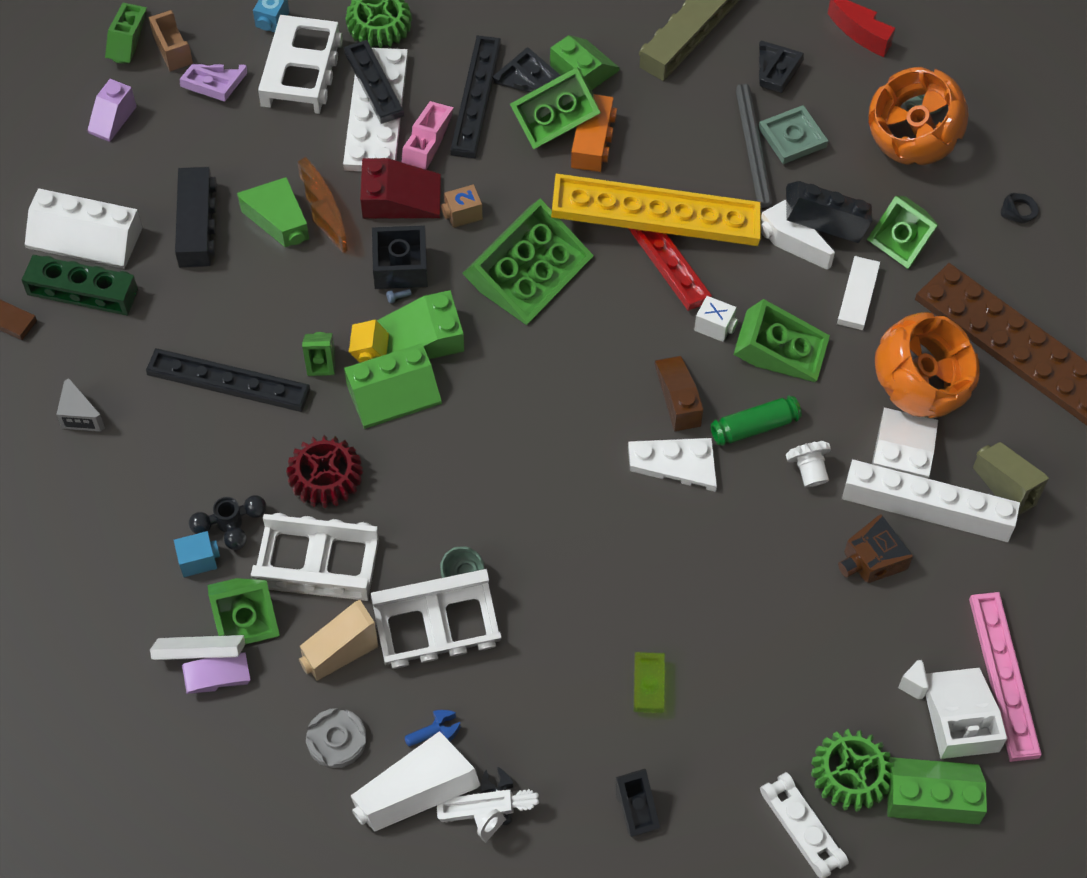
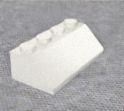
[25,188,142,269]

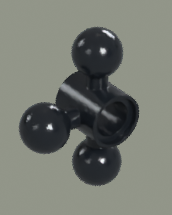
[188,495,267,550]

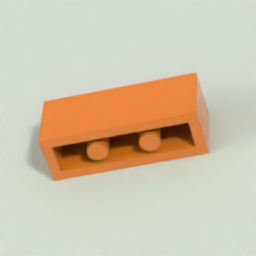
[571,94,617,172]

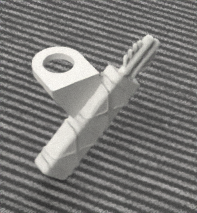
[437,789,539,843]

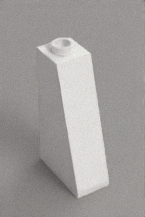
[351,731,480,832]

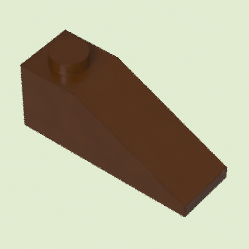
[655,356,703,432]

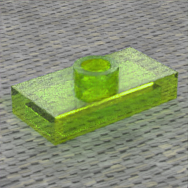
[634,652,665,713]

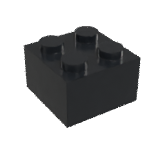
[372,225,428,289]

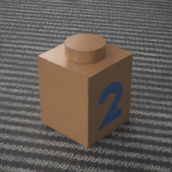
[441,184,483,228]

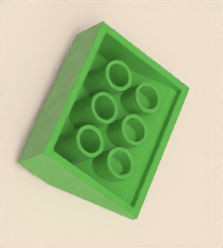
[462,198,594,325]

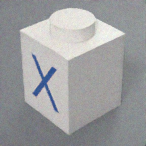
[694,296,738,342]

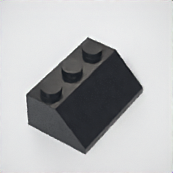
[786,181,873,243]

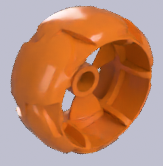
[868,67,969,165]
[875,312,980,418]

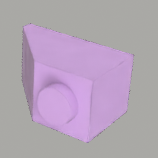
[88,79,137,142]

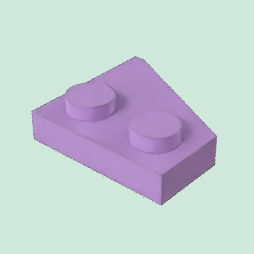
[180,64,247,102]

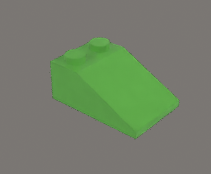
[377,290,464,359]
[733,299,830,382]

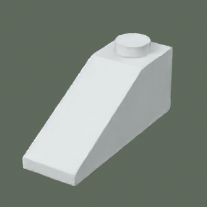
[760,200,835,270]

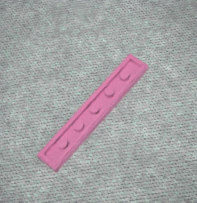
[969,592,1041,762]

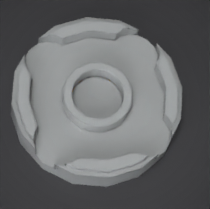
[306,708,366,768]

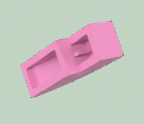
[402,101,454,169]

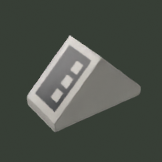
[56,378,105,431]

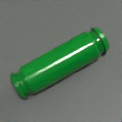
[710,395,802,446]

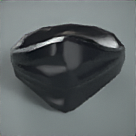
[1001,193,1039,223]

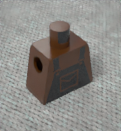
[838,514,913,583]

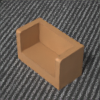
[149,10,193,71]

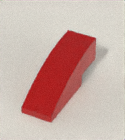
[827,0,895,57]

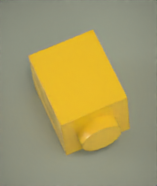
[349,319,389,363]

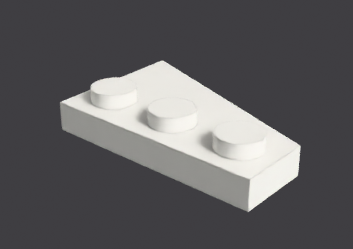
[628,438,717,492]

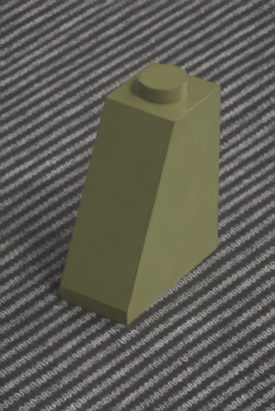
[973,442,1049,516]

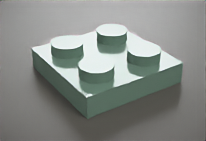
[759,105,828,164]

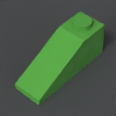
[105,2,147,63]

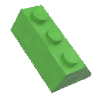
[510,67,601,149]
[344,343,442,429]
[887,757,987,824]

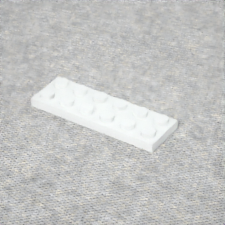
[343,48,408,171]

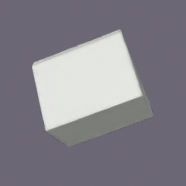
[898,660,929,700]

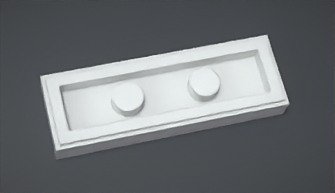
[837,256,880,330]
[150,635,245,660]

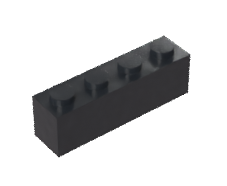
[175,167,217,268]

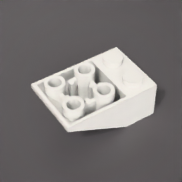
[925,668,1007,759]

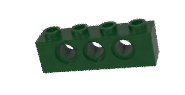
[22,255,138,316]

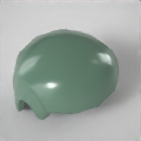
[440,546,485,578]

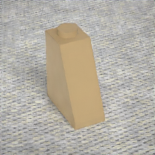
[299,599,378,681]

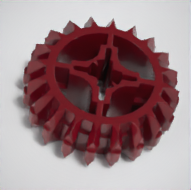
[286,435,363,509]

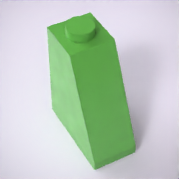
[237,177,309,247]

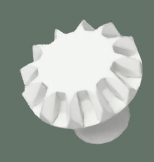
[786,441,831,487]

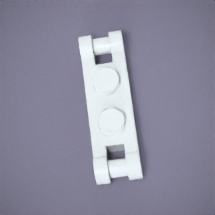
[760,772,849,878]

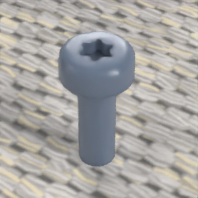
[386,289,411,303]

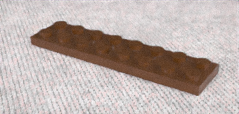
[915,263,1087,426]

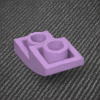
[182,653,250,694]

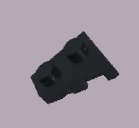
[759,40,804,93]
[493,47,561,93]

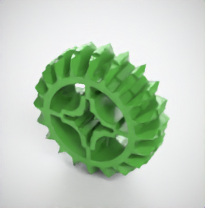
[345,0,412,48]
[811,729,894,812]

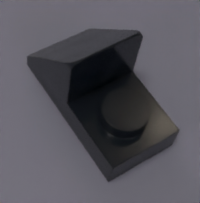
[616,769,660,837]

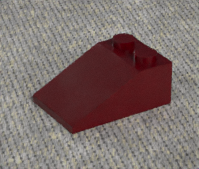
[360,158,441,219]

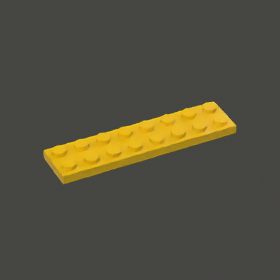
[551,174,760,246]

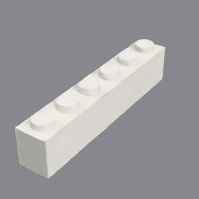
[842,459,1020,542]

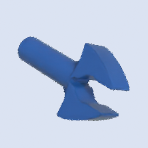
[405,710,461,747]

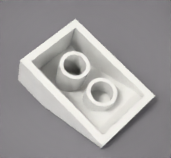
[872,408,938,479]

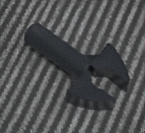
[480,767,513,825]

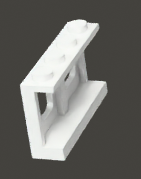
[258,15,343,114]
[251,513,379,601]
[371,569,501,669]

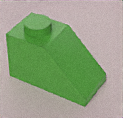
[302,332,335,376]

